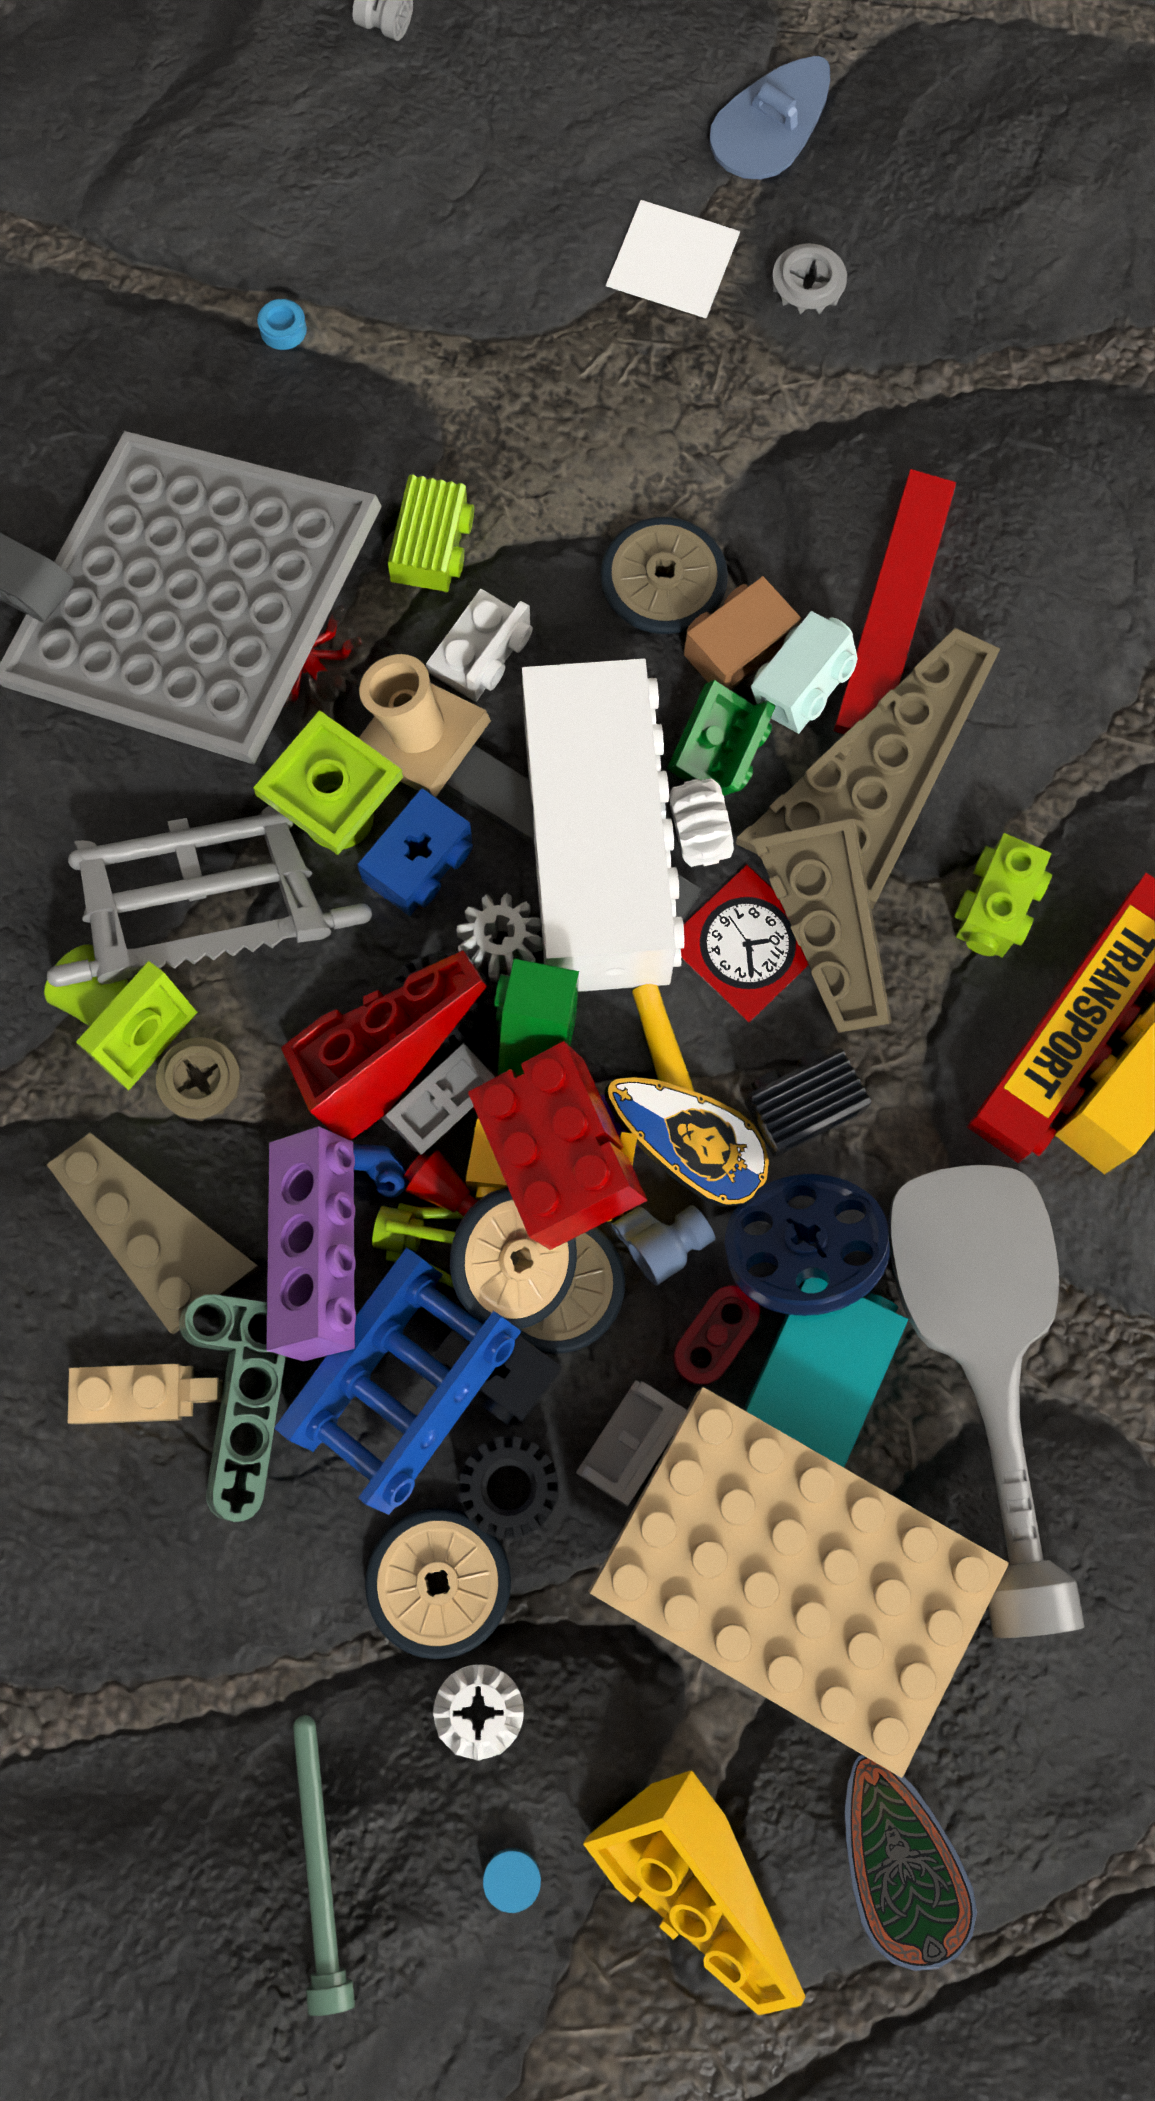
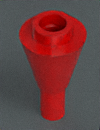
[404,1150,478,1217]

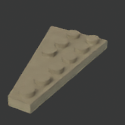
[736,628,1000,909]

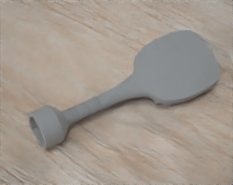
[888,1165,1085,1638]

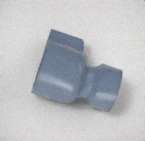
[612,1205,715,1286]

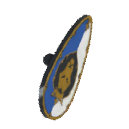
[604,1077,769,1207]

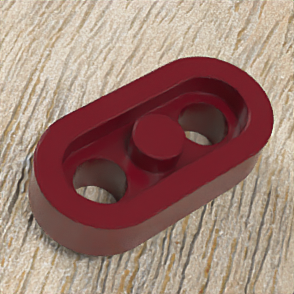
[673,1286,760,1386]

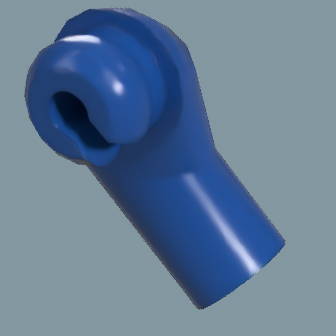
[353,1144,409,1198]

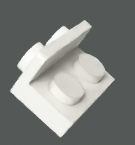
[426,589,533,702]

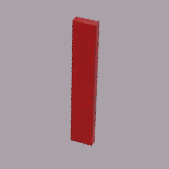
[833,469,957,734]

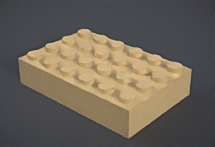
[588,1387,1009,1778]

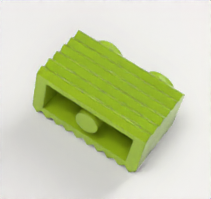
[388,474,474,592]

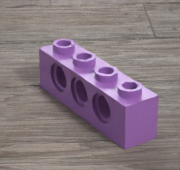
[267,1126,356,1362]

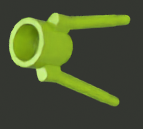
[372,1203,463,1288]

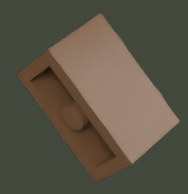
[684,576,802,690]

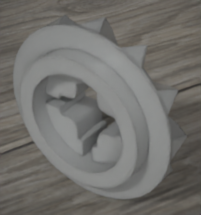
[772,243,847,315]

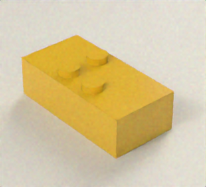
[1055,1001,1155,1175]

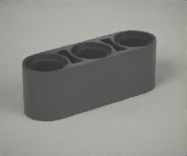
[0,533,75,623]

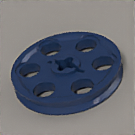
[725,1174,890,1316]

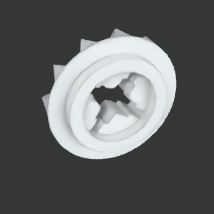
[433,1664,524,1761]

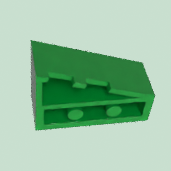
[495,959,579,1076]

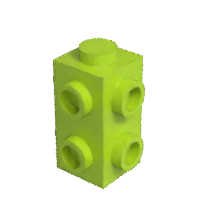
[954,833,1052,958]

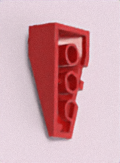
[281,950,487,1141]

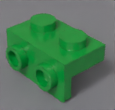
[667,680,776,796]

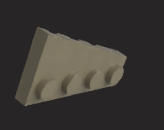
[751,818,892,1033]

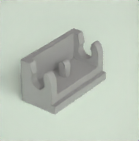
[381,1043,495,1155]
[576,1380,687,1507]

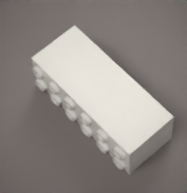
[522,659,684,992]

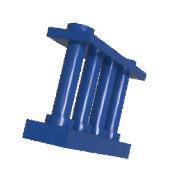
[274,1247,521,1515]

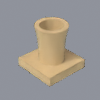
[359,654,491,798]

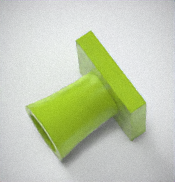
[253,710,403,855]
[44,944,198,1090]

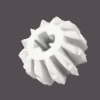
[669,778,734,867]
[456,893,543,982]

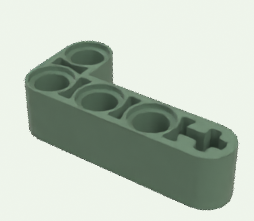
[179,1294,286,1522]

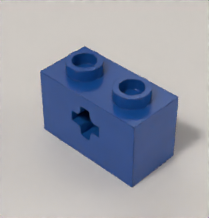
[357,788,473,917]

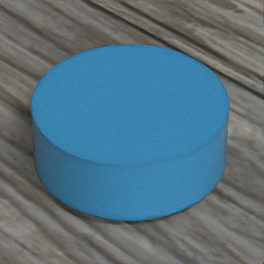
[257,299,307,350]
[483,1848,541,1913]

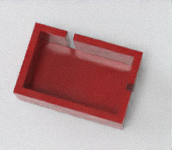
[468,1041,648,1250]

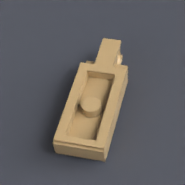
[68,1364,223,1424]

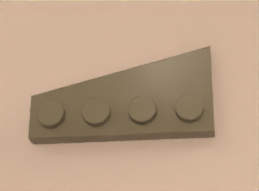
[46,1133,261,1334]

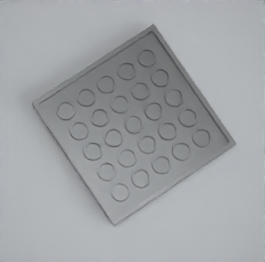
[0,431,382,765]

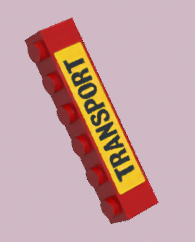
[967,873,1155,1163]

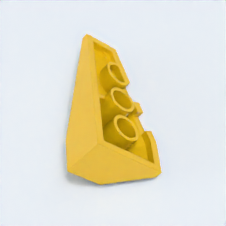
[583,1770,806,2015]

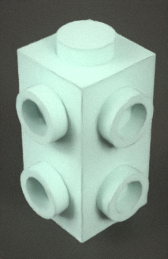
[751,611,858,734]

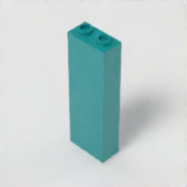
[743,1278,909,1468]

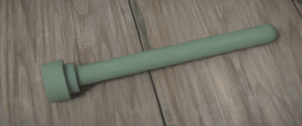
[293,1715,355,2016]

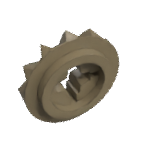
[156,1037,242,1121]

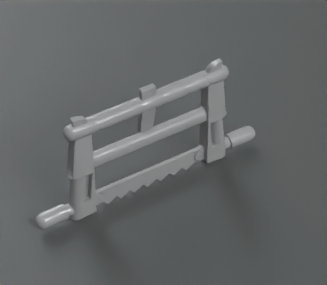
[47,806,372,987]

